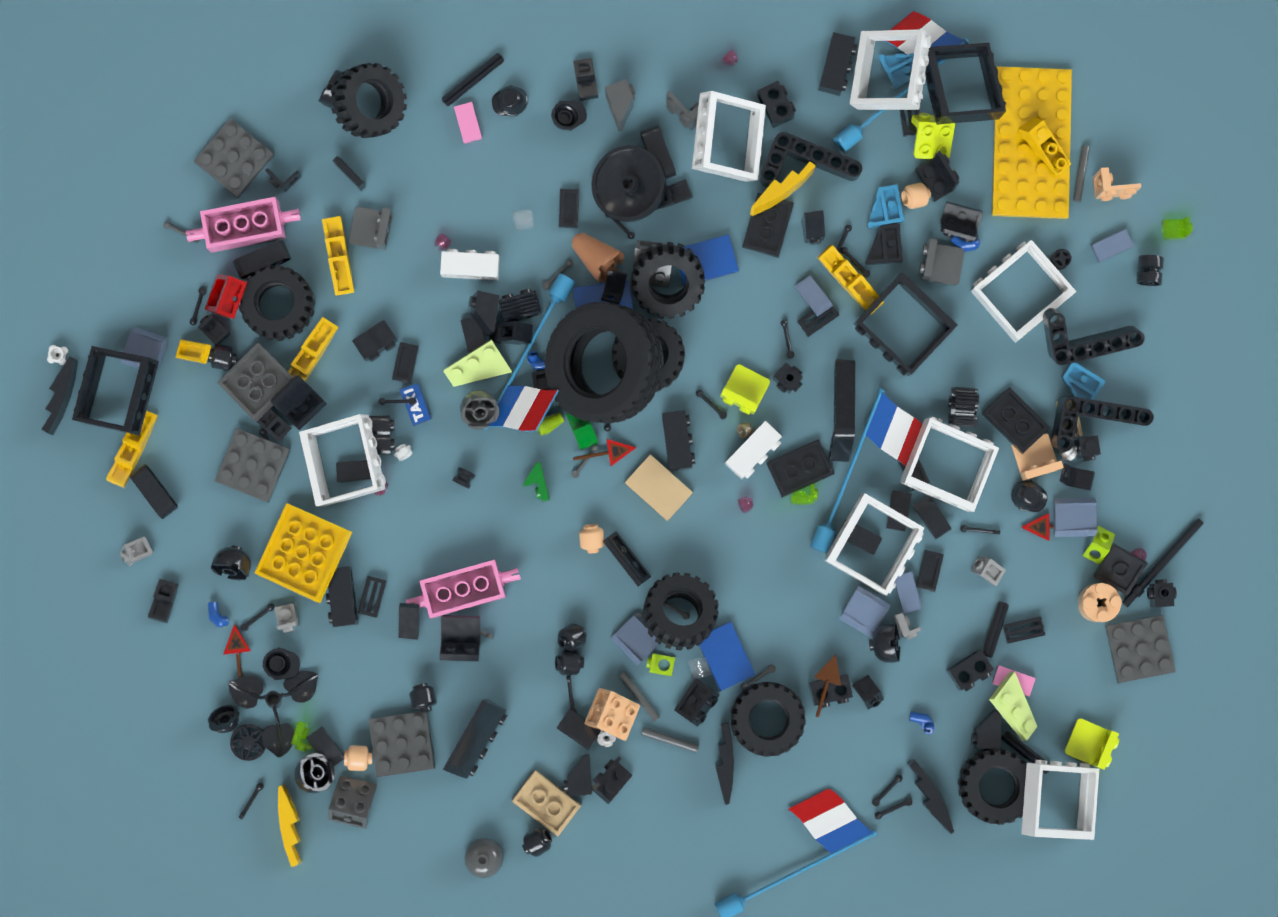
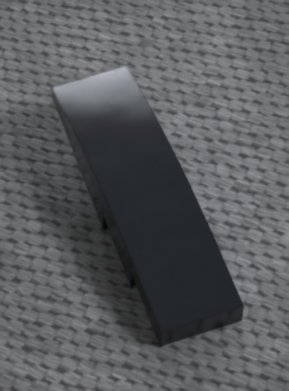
[41,356,78,435]
[715,722,734,805]
[907,759,954,834]

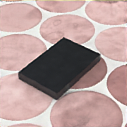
[742,193,794,258]
[982,387,1051,455]
[766,439,834,498]

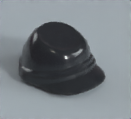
[492,85,528,116]
[551,101,587,131]
[1011,480,1048,512]
[262,647,300,680]
[208,705,240,733]

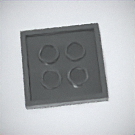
[194,119,275,198]
[217,343,294,422]
[215,428,291,503]
[1105,615,1176,683]
[369,711,435,777]

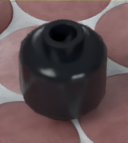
[208,344,237,370]
[558,623,587,652]
[555,650,584,676]
[409,683,437,713]
[522,827,552,857]

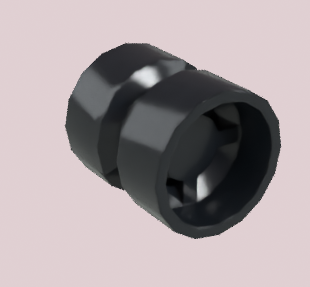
[1136,255,1164,286]

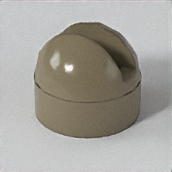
[737,422,754,439]

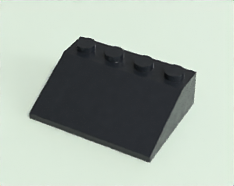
[443,699,508,779]

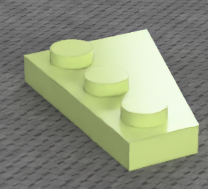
[443,339,512,387]
[989,672,1037,741]

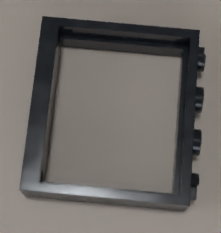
[925,43,1006,125]
[853,272,958,376]
[72,346,159,436]

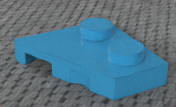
[878,53,914,89]
[867,184,904,229]
[1062,363,1106,412]

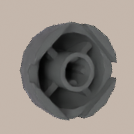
[460,390,499,429]
[464,838,504,878]

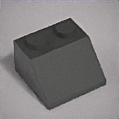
[605,79,635,131]

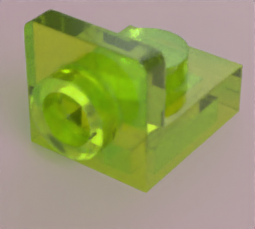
[1162,217,1193,240]
[790,484,818,505]
[291,721,313,752]

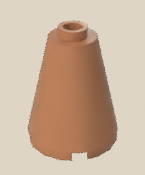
[572,233,624,283]

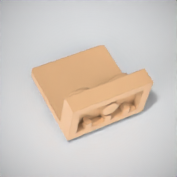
[1092,167,1141,201]
[1011,434,1064,481]
[584,688,640,741]

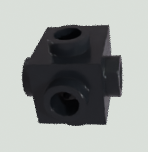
[772,363,803,394]
[1147,579,1177,607]

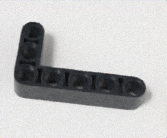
[760,132,862,187]
[1043,308,1145,365]
[829,359,855,462]
[1051,395,1154,452]

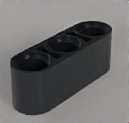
[640,125,676,179]
[233,240,291,280]
[130,464,179,519]

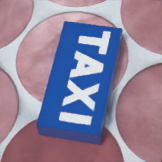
[400,383,431,426]

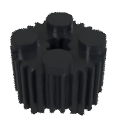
[948,387,979,426]

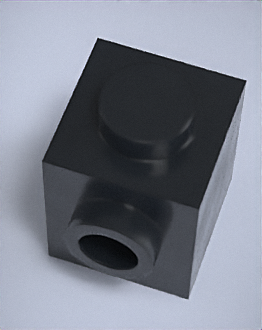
[1074,435,1101,461]

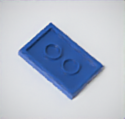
[679,235,739,286]
[573,280,633,309]
[699,622,755,691]

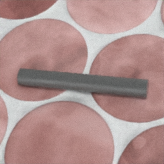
[1073,145,1090,202]
[619,671,660,722]
[641,728,699,753]

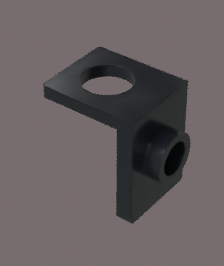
[265,168,302,192]
[601,269,627,304]
[1059,463,1095,491]

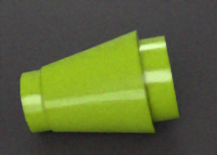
[537,412,564,436]

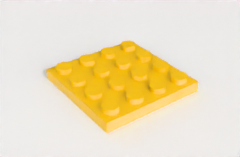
[255,503,352,603]

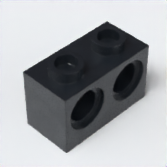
[757,81,796,128]
[946,650,994,692]
[808,674,853,708]

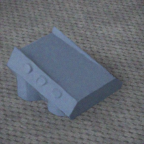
[121,327,167,369]
[1053,498,1098,538]
[839,585,890,638]
[611,611,659,666]

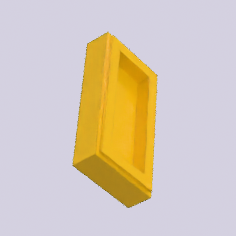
[175,339,211,364]

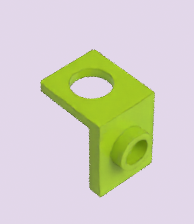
[1083,526,1115,564]
[646,653,675,676]

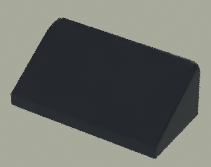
[557,709,601,750]

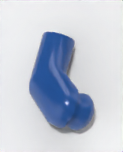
[951,236,980,252]
[527,351,545,370]
[208,602,229,628]
[909,712,935,735]

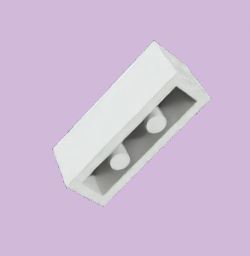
[440,249,500,280]
[725,421,782,480]

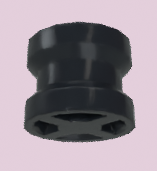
[1050,249,1072,270]
[452,467,476,489]

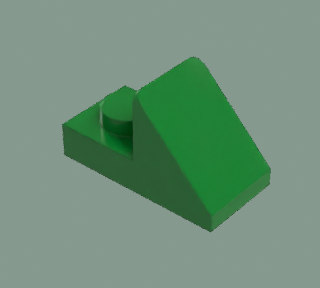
[566,414,598,450]
[522,462,550,502]

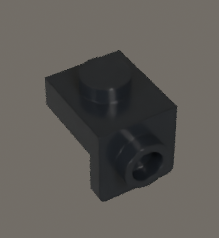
[198,314,231,344]
[852,675,884,710]

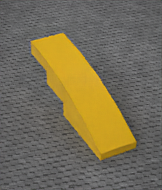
[750,162,816,216]
[322,216,355,296]
[817,244,884,315]
[288,317,339,381]
[106,410,158,488]
[278,784,302,867]

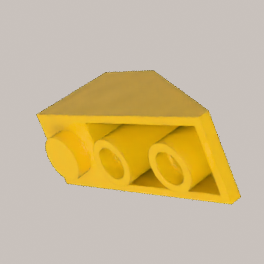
[1018,117,1071,176]

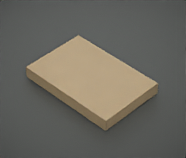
[625,454,693,521]
[512,770,581,837]

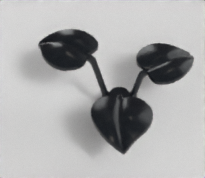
[228,671,318,758]

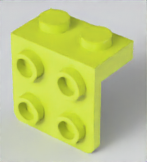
[911,113,955,159]
[720,364,770,415]
[1064,718,1120,770]

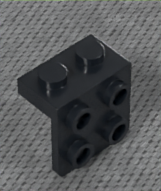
[940,201,983,243]
[270,375,327,430]

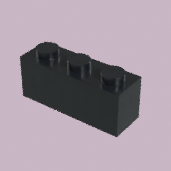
[818,32,857,96]
[662,410,696,472]
[326,566,358,627]

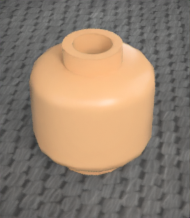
[901,182,931,209]
[579,524,605,553]
[344,745,372,771]

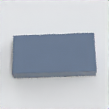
[1091,229,1134,263]
[795,276,833,317]
[894,572,922,614]

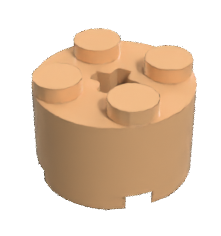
[1078,583,1122,622]

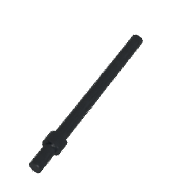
[1122,518,1204,608]

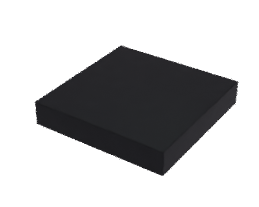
[1094,543,1148,596]

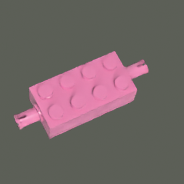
[186,197,301,253]
[406,560,521,619]

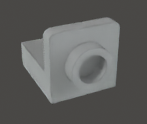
[120,536,153,566]
[971,555,1006,586]
[274,603,299,633]
[893,613,921,640]

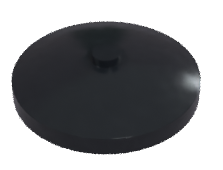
[591,145,666,222]

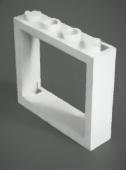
[850,30,931,110]
[692,91,766,182]
[971,240,1076,343]
[299,414,386,507]
[899,416,999,512]
[824,493,924,595]
[1021,760,1099,840]

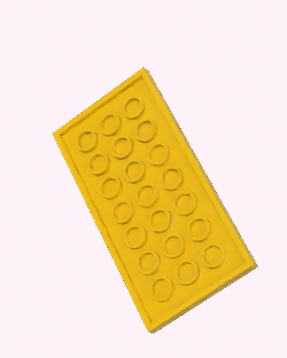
[992,66,1072,219]

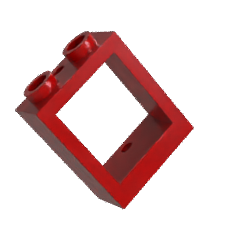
[204,274,247,319]

